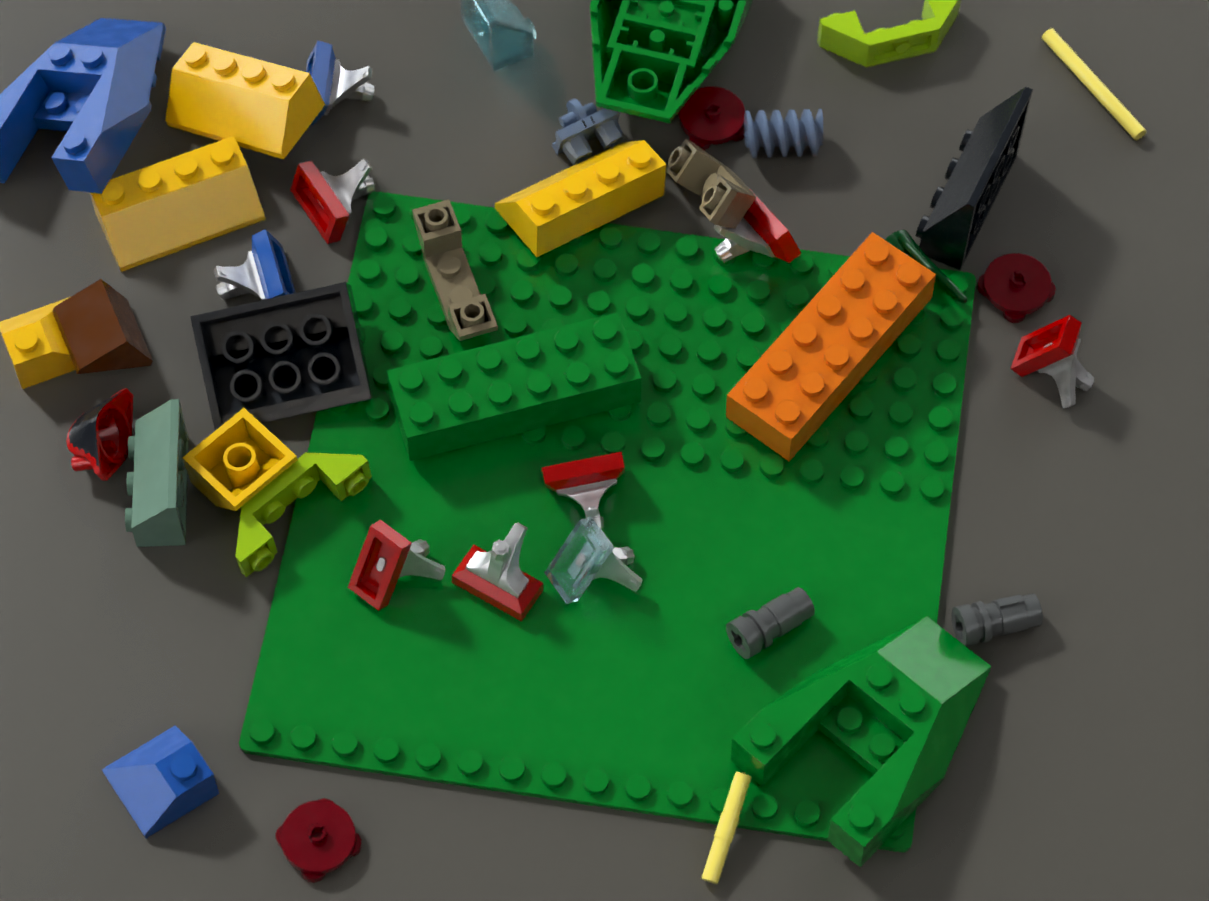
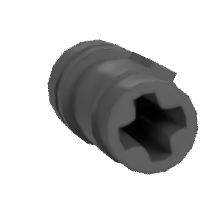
[726,587,815,659]
[951,593,1043,647]

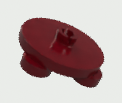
[677,86,745,150]
[977,253,1056,323]
[276,798,362,883]

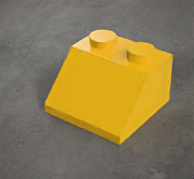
[182,408,298,511]

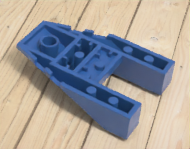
[0,18,166,194]

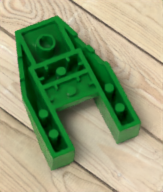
[590,0,753,123]
[731,616,992,868]

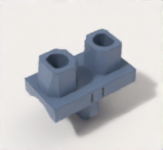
[552,98,624,165]

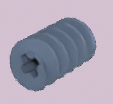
[744,109,823,158]

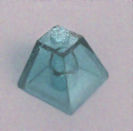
[461,0,537,71]

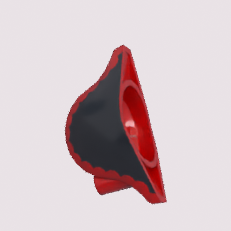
[66,388,134,481]

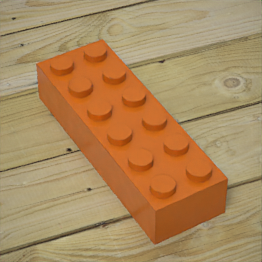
[726,232,936,461]

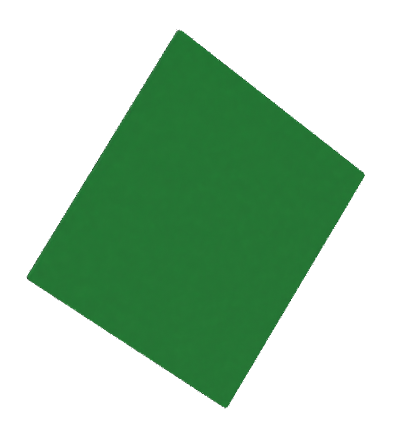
[239,191,976,853]

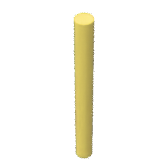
[1042,28,1146,141]

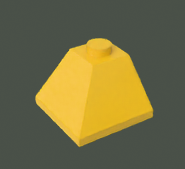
[0,297,76,389]

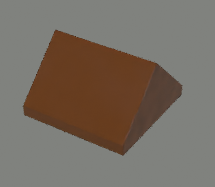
[52,279,153,374]

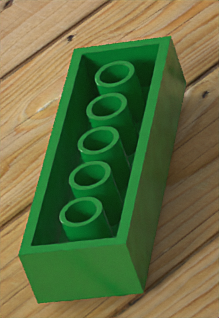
[387,312,642,461]

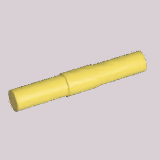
[701,772,752,884]

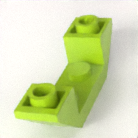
[817,0,961,67]
[235,452,372,577]

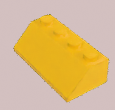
[165,42,325,159]
[90,136,266,272]
[495,140,666,257]

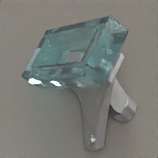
[544,517,642,604]

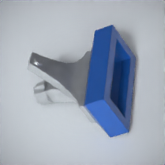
[306,40,375,125]
[214,229,296,300]

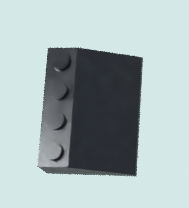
[915,87,1033,271]
[190,282,372,430]

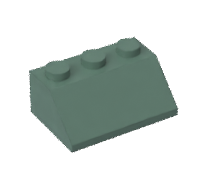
[125,399,189,547]

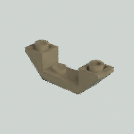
[666,139,756,229]
[412,199,498,341]

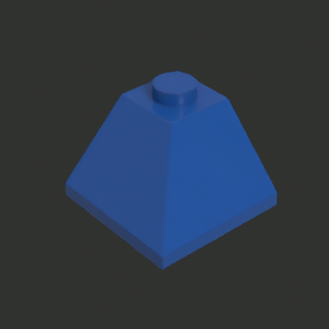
[102,726,219,839]

